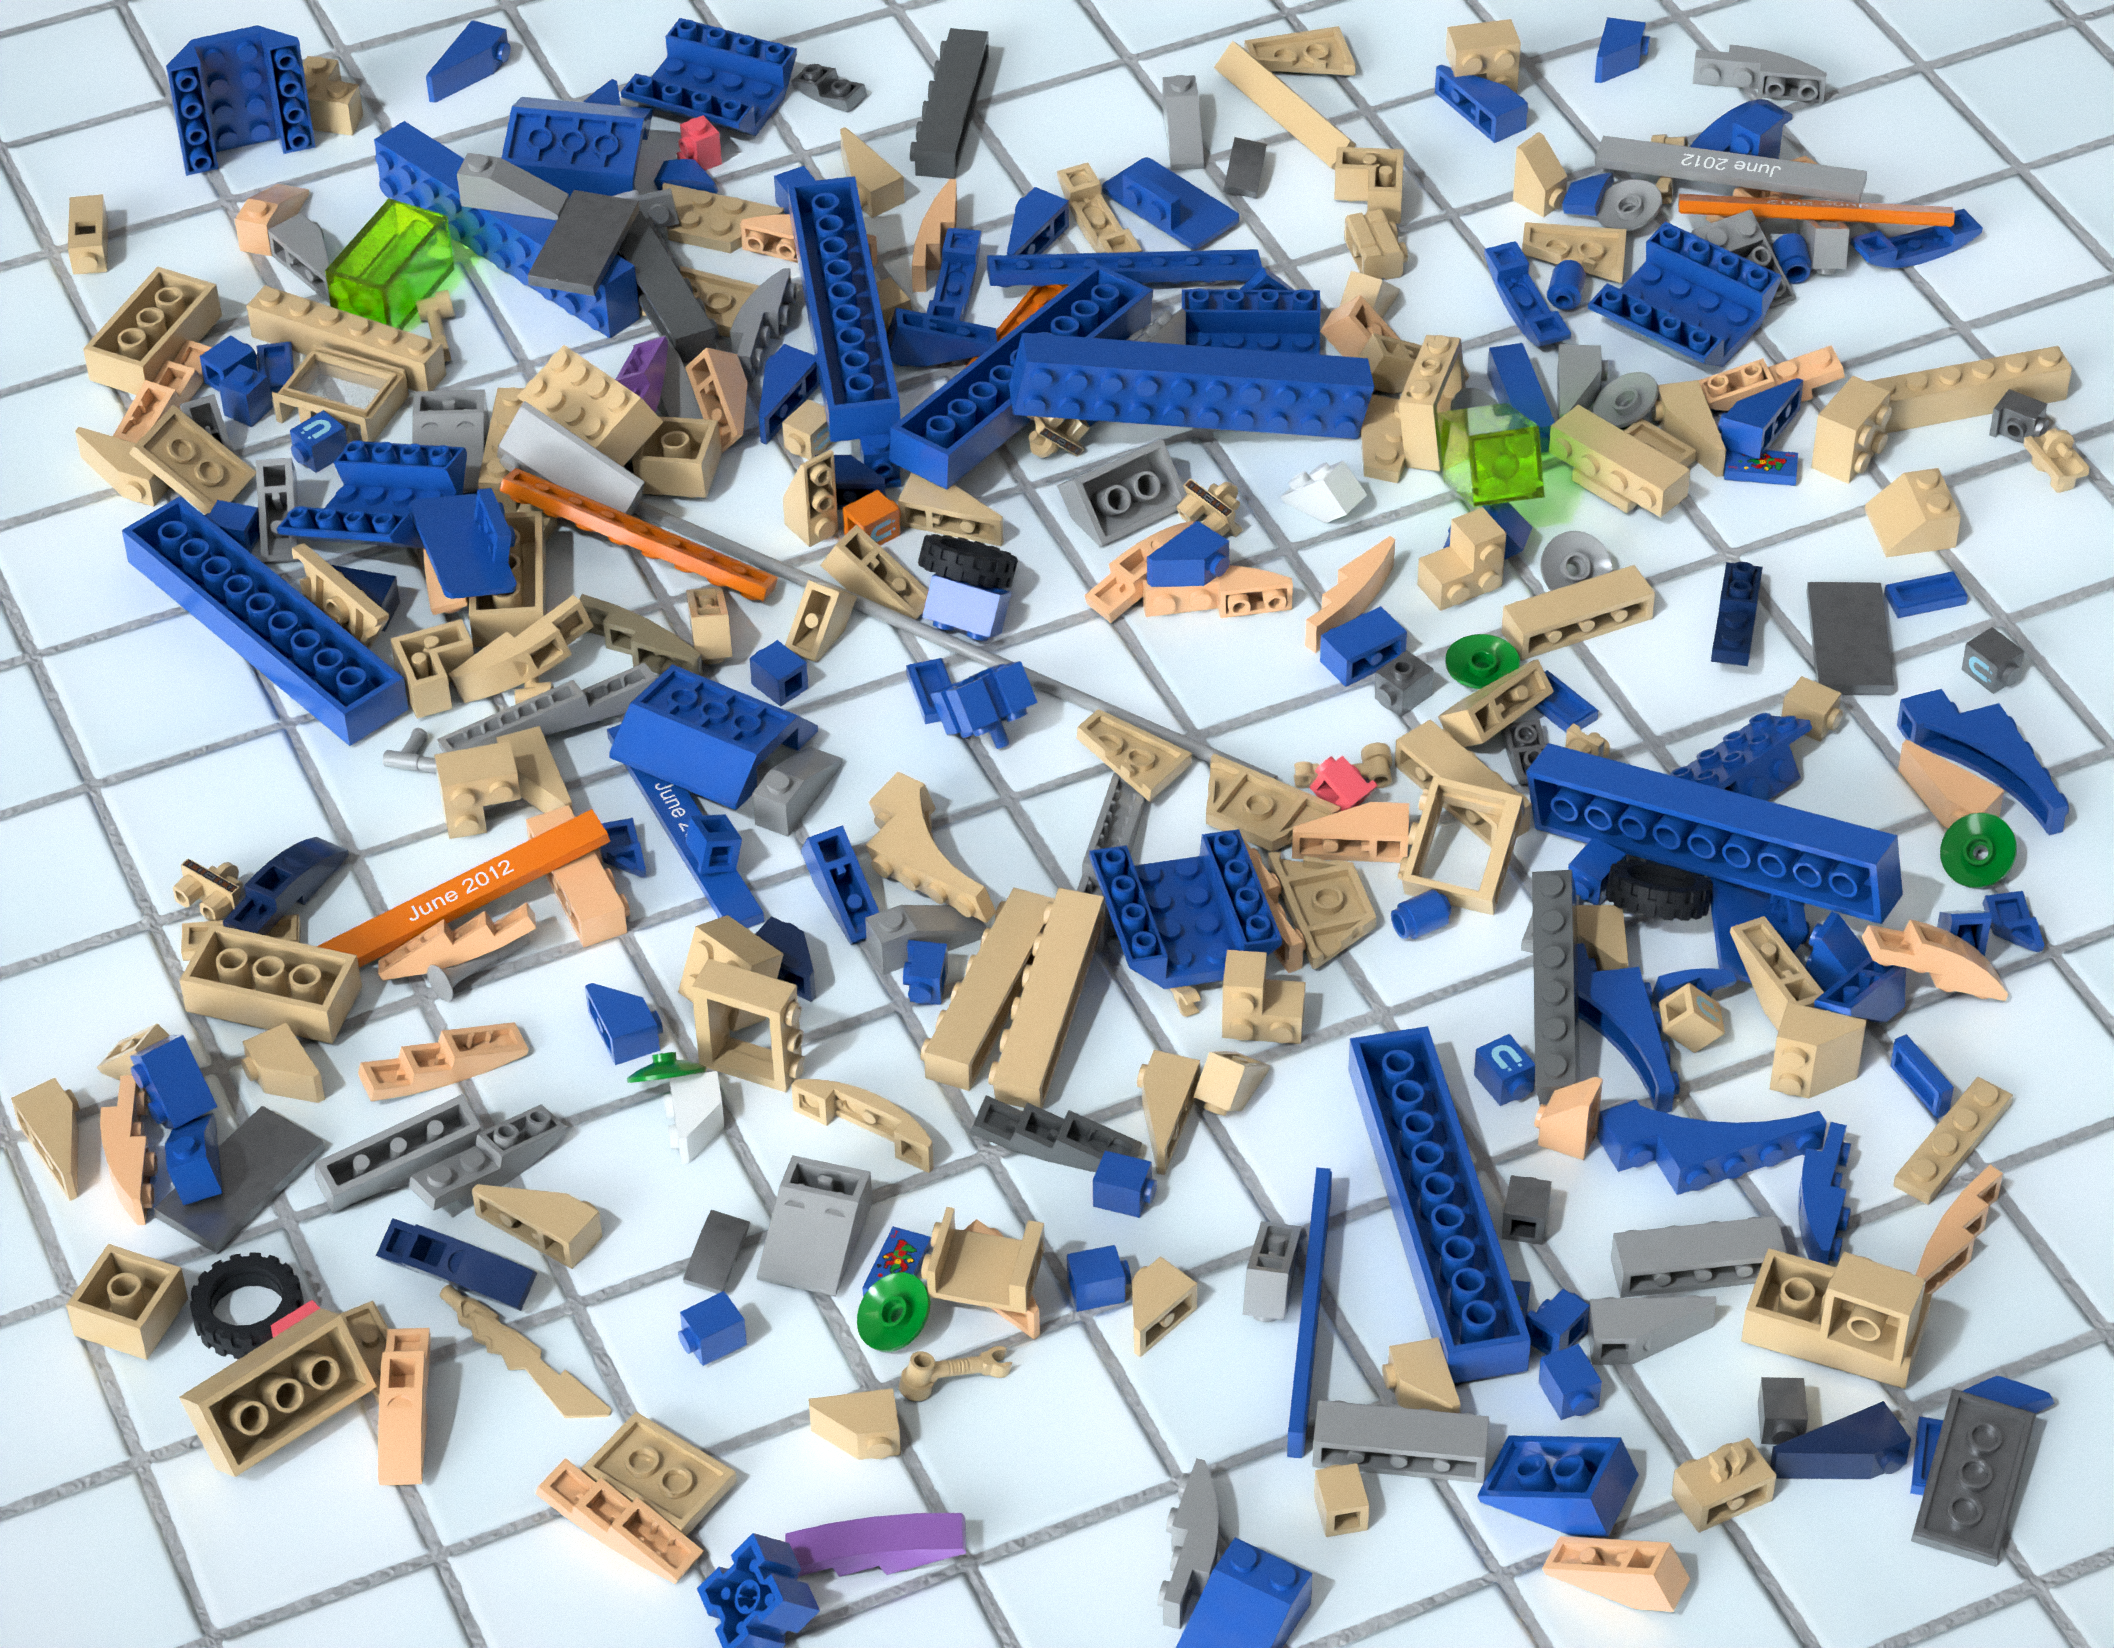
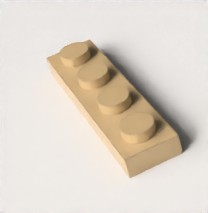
[1893,1076,2013,1205]

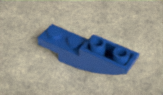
[1798,1122,1852,1265]

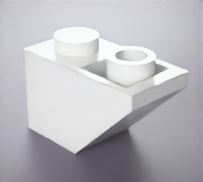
[1280,460,1367,523]
[663,1071,724,1165]

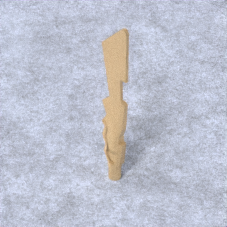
[439,1284,611,1418]

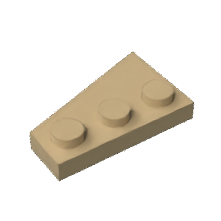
[1244,26,1356,76]
[1522,222,1627,283]
[1360,394,1405,483]
[1076,709,1192,802]

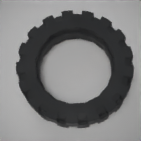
[918,534,1018,589]
[1606,859,1713,921]
[190,1252,304,1359]

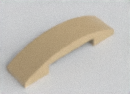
[1057,162,1142,253]
[791,1079,934,1173]

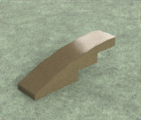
[579,594,703,677]

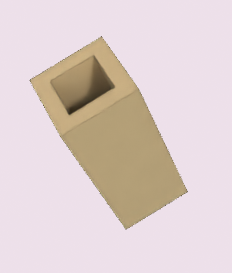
[68,194,108,275]

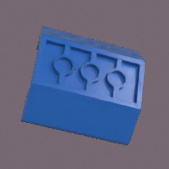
[621,18,797,136]
[166,25,316,176]
[501,97,653,198]
[1588,221,1782,367]
[1182,288,1321,355]
[276,440,467,548]
[609,664,818,810]
[1089,829,1282,989]

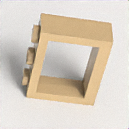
[1398,335,1466,471]
[1398,776,1525,916]
[691,958,805,1093]

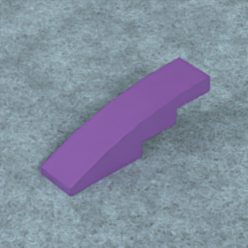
[615,336,668,413]
[785,1513,966,1577]

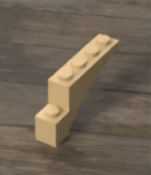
[865,772,996,923]

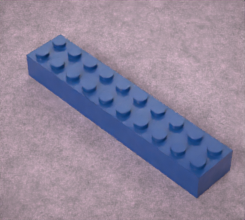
[374,121,640,338]
[787,176,900,442]
[889,263,1153,489]
[1009,333,1374,439]
[122,496,409,746]
[1526,743,1903,924]
[1348,1026,1531,1383]

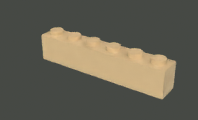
[246,285,447,392]
[1867,346,2072,433]
[920,887,1054,1091]
[988,888,1106,1109]

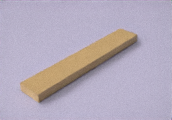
[1214,41,1357,170]

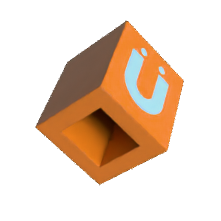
[843,490,901,546]

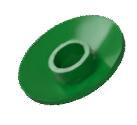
[1445,634,1520,689]
[1940,813,2017,888]
[627,1052,707,1083]
[857,1272,931,1352]

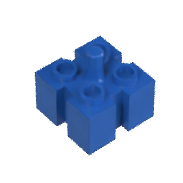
[930,661,1038,749]
[696,1533,820,1648]

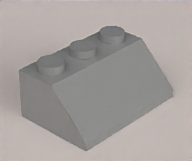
[1057,439,1187,547]

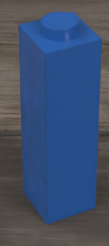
[1487,343,1555,456]

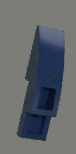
[1711,562,1763,666]
[223,837,349,935]
[376,1218,537,1311]

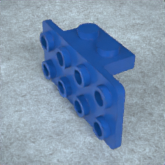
[1102,157,1239,250]
[409,488,517,599]
[1670,713,1812,801]
[1707,876,1810,983]

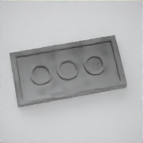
[527,190,640,296]
[1806,582,1894,695]
[153,1106,325,1254]
[1911,1389,2036,1567]

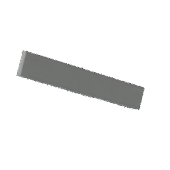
[437,663,657,753]
[1077,773,1146,952]

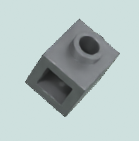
[1374,650,1434,717]

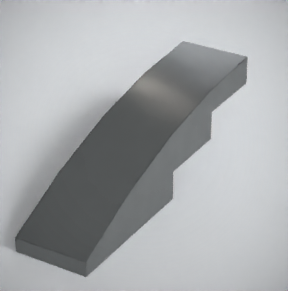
[969,1095,1142,1172]

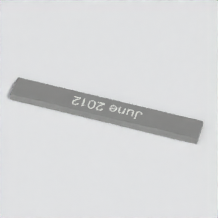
[1595,135,1867,203]

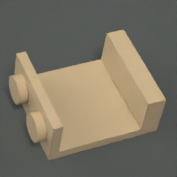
[921,1207,1045,1314]

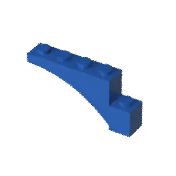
[1896,689,2069,836]
[1577,943,1680,1113]
[1597,1100,1827,1195]

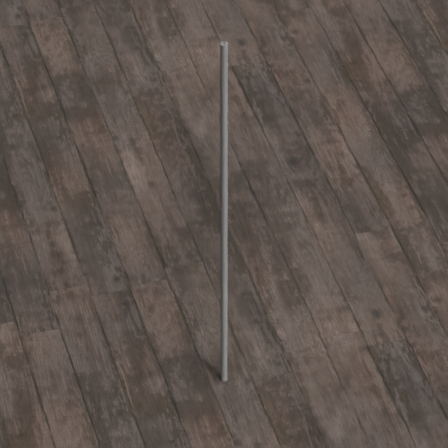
[634,501,1278,780]

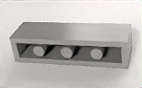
[315,1094,481,1213]
[1611,1216,1787,1298]
[1312,1400,1489,1483]

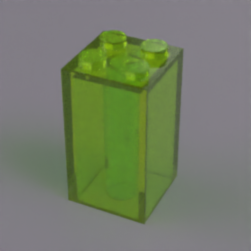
[325,198,455,330]
[1438,403,1545,507]

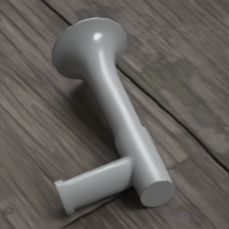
[383,728,437,773]
[427,933,530,1002]

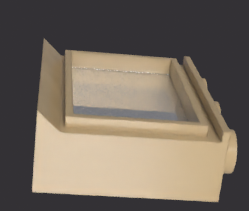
[272,344,409,442]

